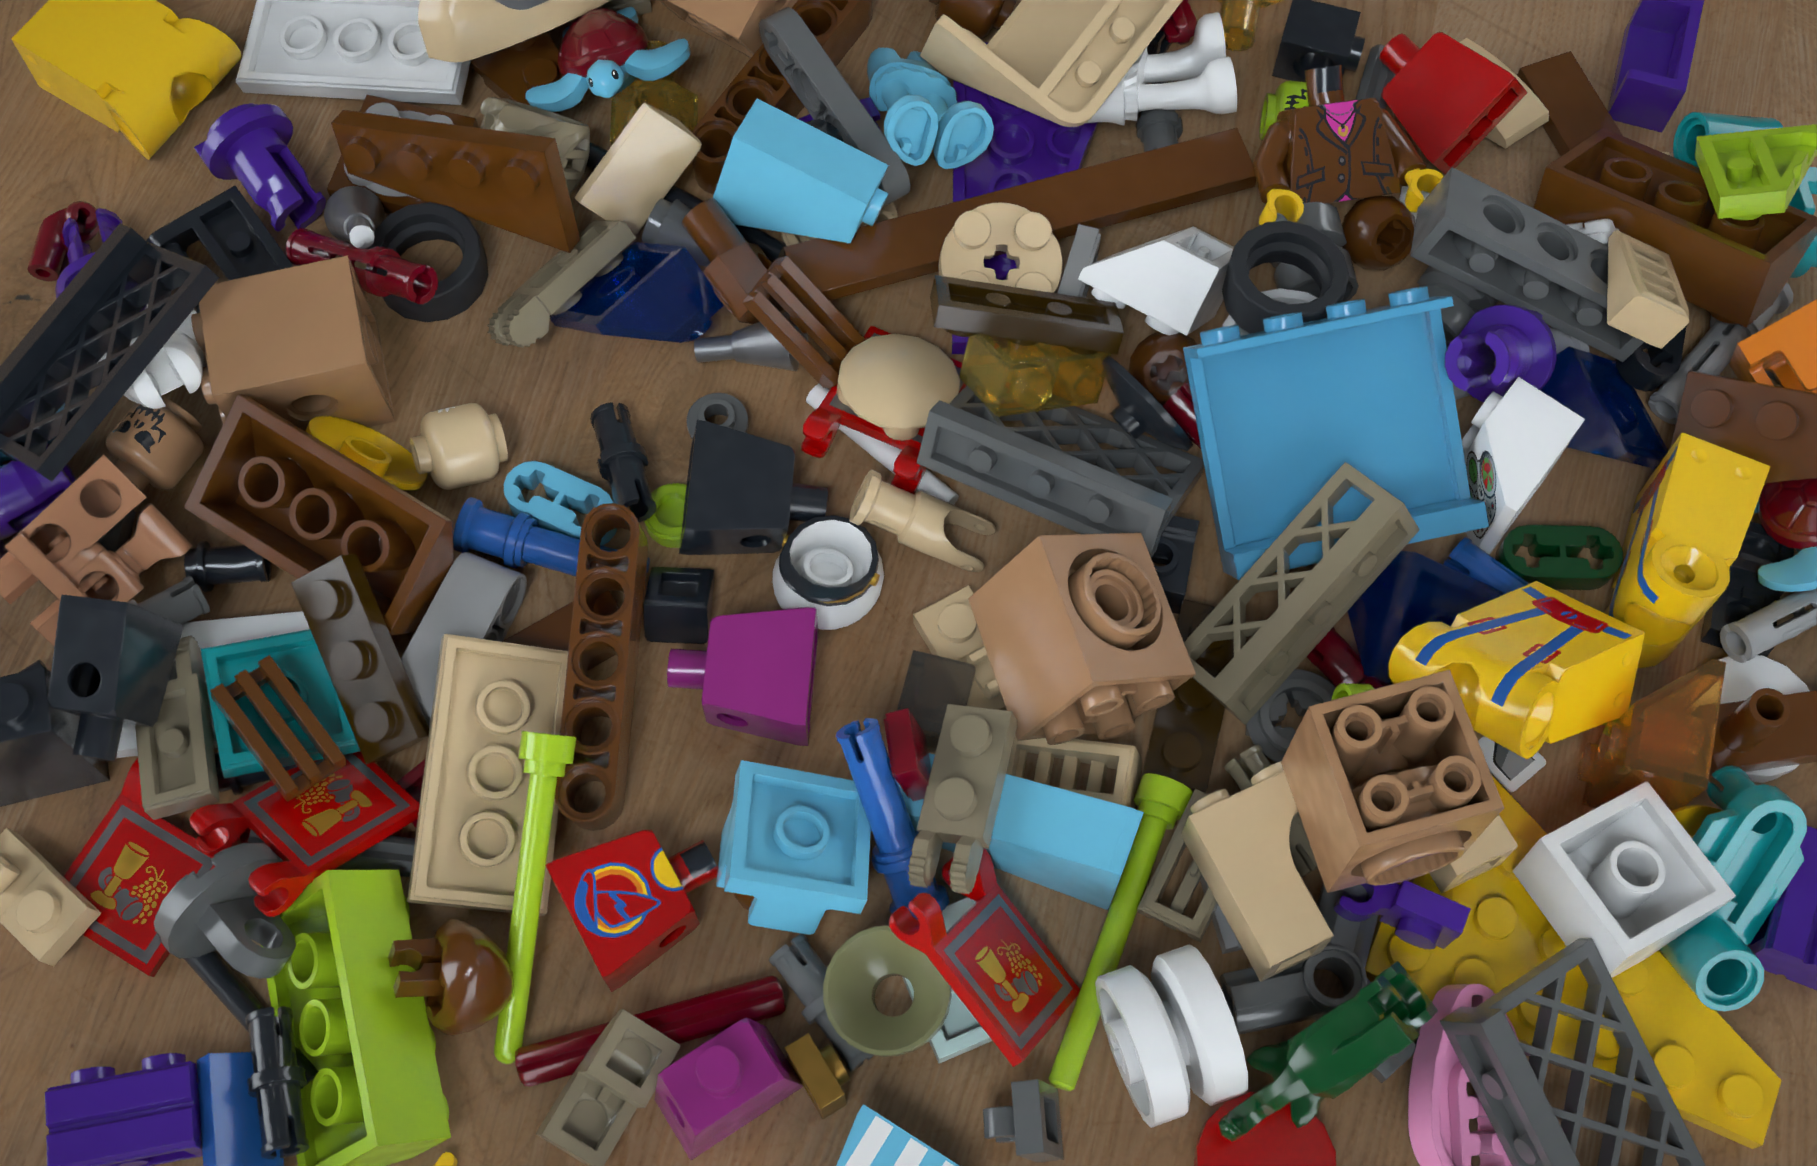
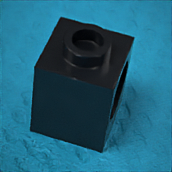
[1272,0,1365,82]

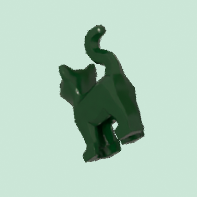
[1218,961,1438,1142]

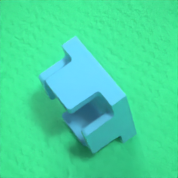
[716,760,871,935]

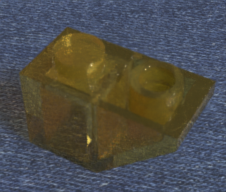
[959,334,1112,417]

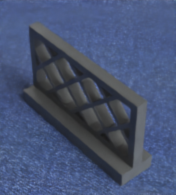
[917,368,1204,558]
[1440,938,1706,1166]

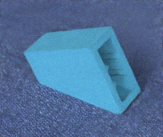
[713,99,889,243]

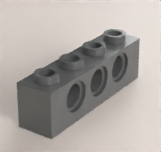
[1410,167,1644,362]

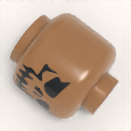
[106,397,204,492]

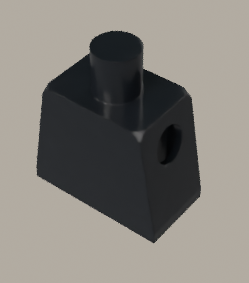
[679,420,828,555]
[48,594,183,761]

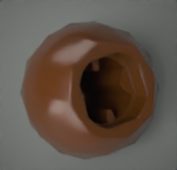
[1342,196,1415,271]
[1129,332,1197,406]

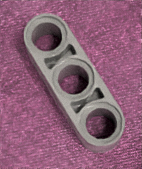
[401,552,527,728]

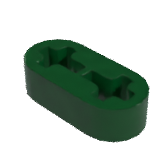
[1495,525,1623,590]

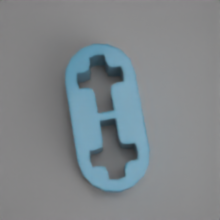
[503,461,617,546]

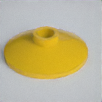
[306,416,427,490]

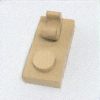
[913,585,1007,711]
[0,828,101,967]

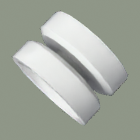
[1095,944,1248,1128]

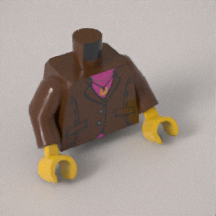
[1253,65,1444,225]

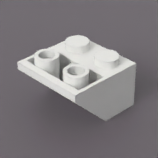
[1078,226,1234,336]

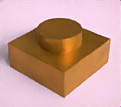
[784,1033,850,1120]

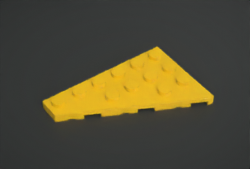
[1365,776,1782,1149]

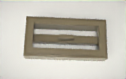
[1138,789,1218,943]

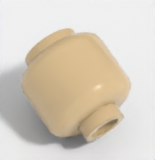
[410,403,508,490]

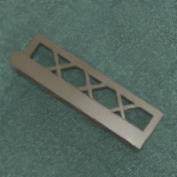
[1184,462,1420,725]

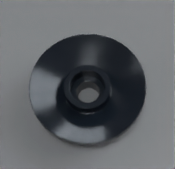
[1102,356,1193,451]

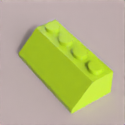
[261,869,451,1166]

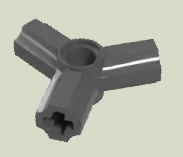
[1220,883,1420,1083]

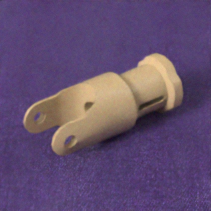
[849,469,996,572]

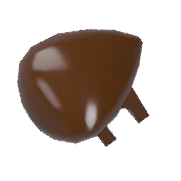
[388,919,514,1036]

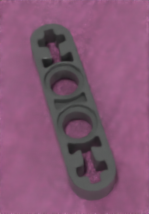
[759,7,911,208]

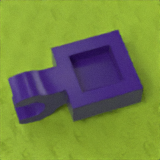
[1334,880,1471,949]

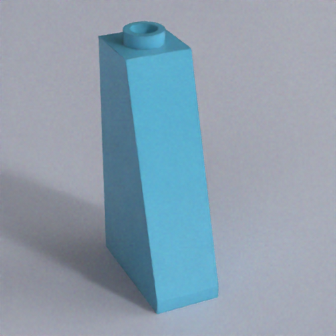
[899,753,1144,910]

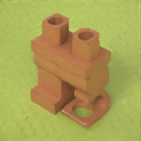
[0,455,193,646]

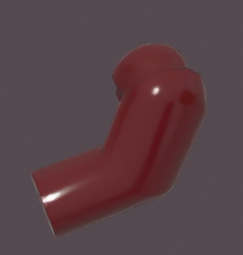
[27,201,99,282]

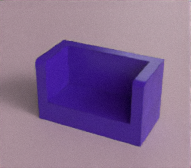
[1607,0,1704,133]

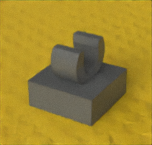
[983,1079,1064,1163]

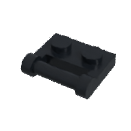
[147,186,294,313]

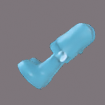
[867,48,994,169]

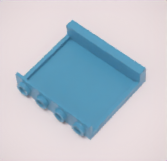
[1183,286,1489,580]

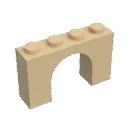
[1181,761,1518,982]

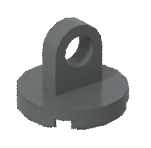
[154,843,296,979]

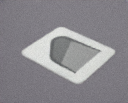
[1478,736,1546,792]

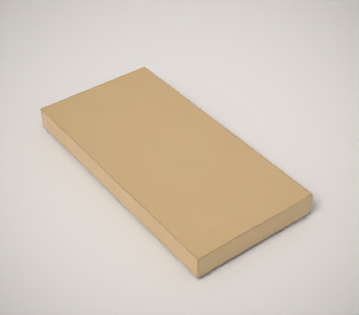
[407,634,568,916]

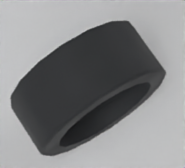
[368,202,488,322]
[1222,221,1349,334]

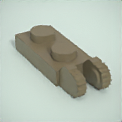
[487,220,636,348]
[135,635,220,820]
[908,704,1017,894]

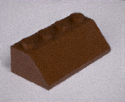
[1534,128,1817,328]
[184,394,453,635]

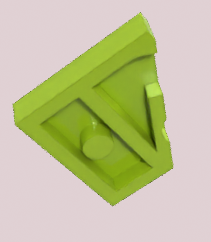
[1695,124,1817,220]

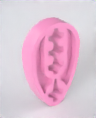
[1408,984,1519,1166]

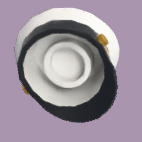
[772,515,884,630]

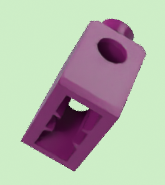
[667,608,819,746]
[654,1018,803,1160]

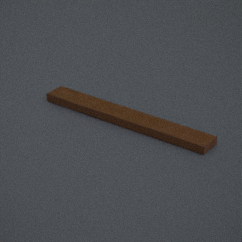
[783,128,1256,301]

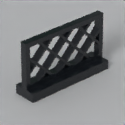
[0,223,219,482]

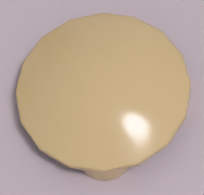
[837,334,960,441]

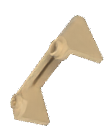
[920,0,1183,127]

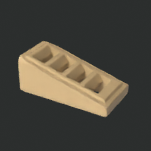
[1607,230,1689,349]
[1006,735,1142,809]

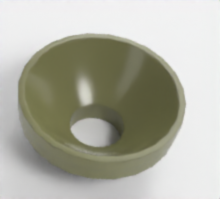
[823,925,952,1057]

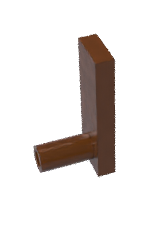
[1689,688,1817,777]

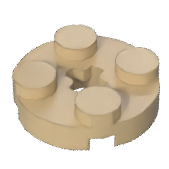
[938,203,1062,293]

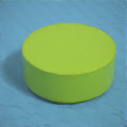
[644,483,686,548]

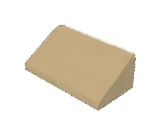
[574,102,702,235]

